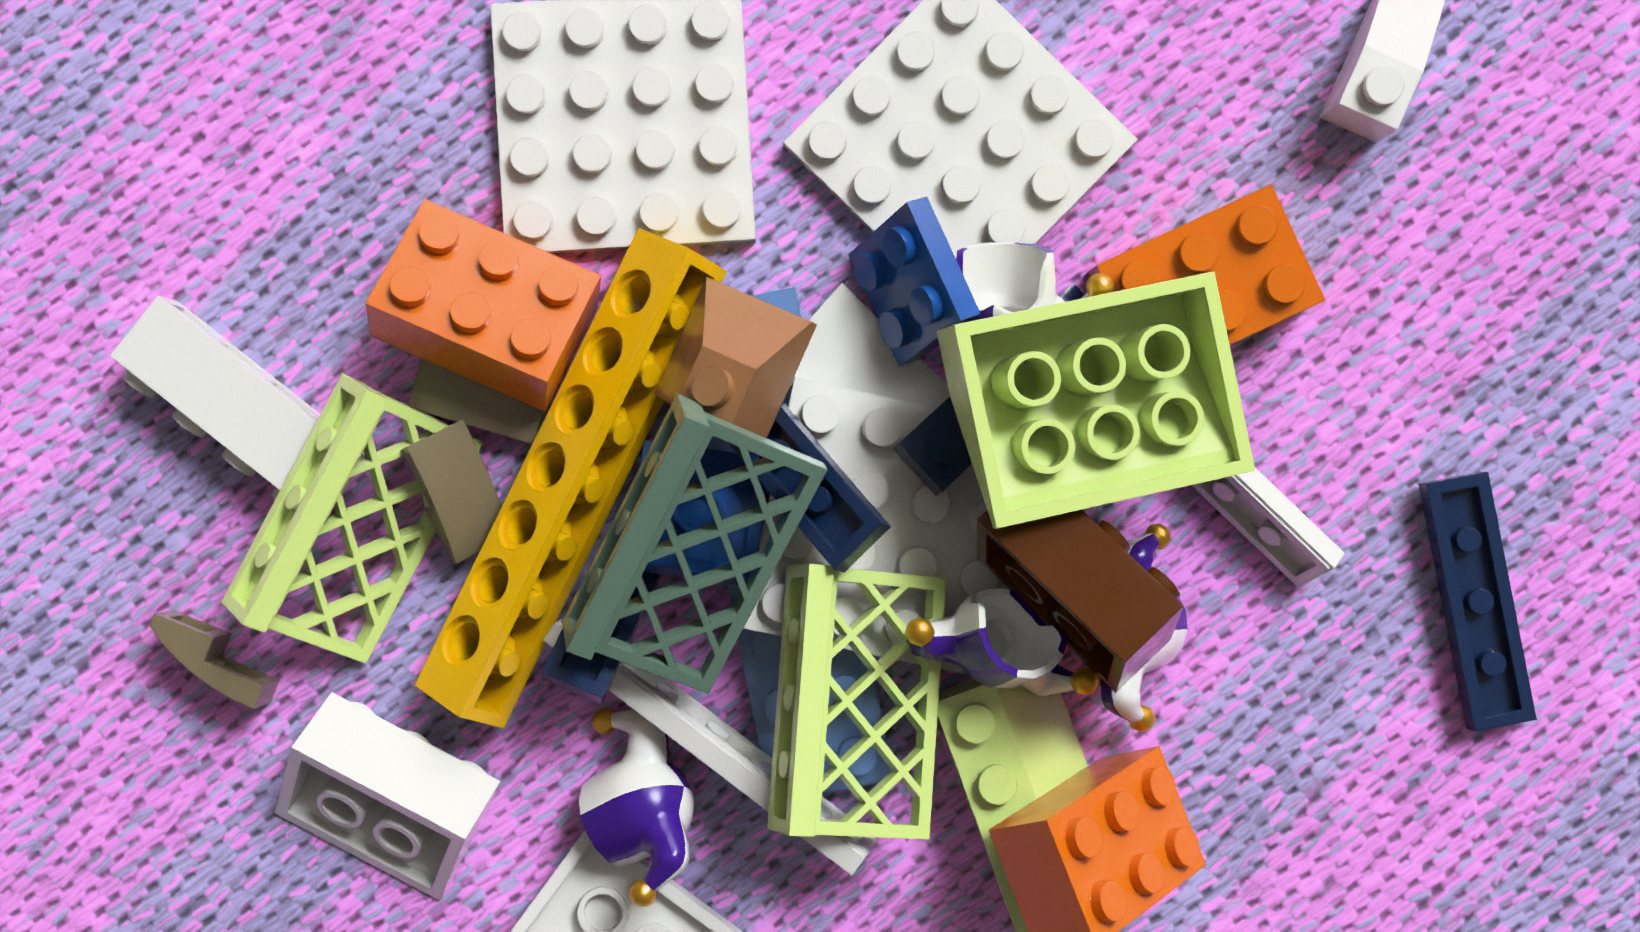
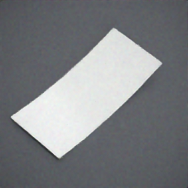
[795,283,950,408]

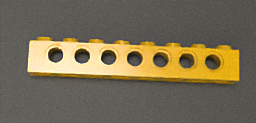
[415,228,727,729]

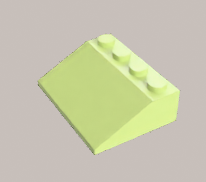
[937,271,1255,529]

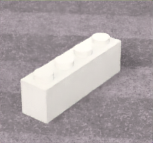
[110,295,365,499]

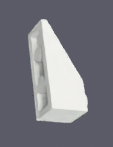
[1320,0,1445,142]

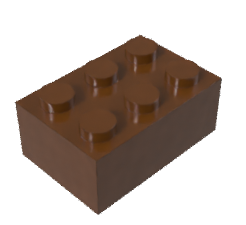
[977,510,1184,693]

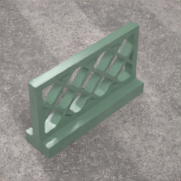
[562,394,827,694]

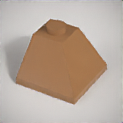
[655,277,817,438]

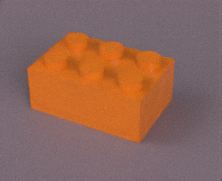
[1086,184,1326,345]
[365,199,601,412]
[988,746,1206,932]

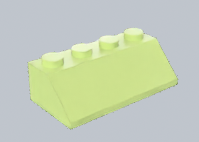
[937,679,1088,932]

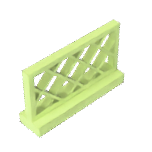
[221,373,483,664]
[767,564,947,840]

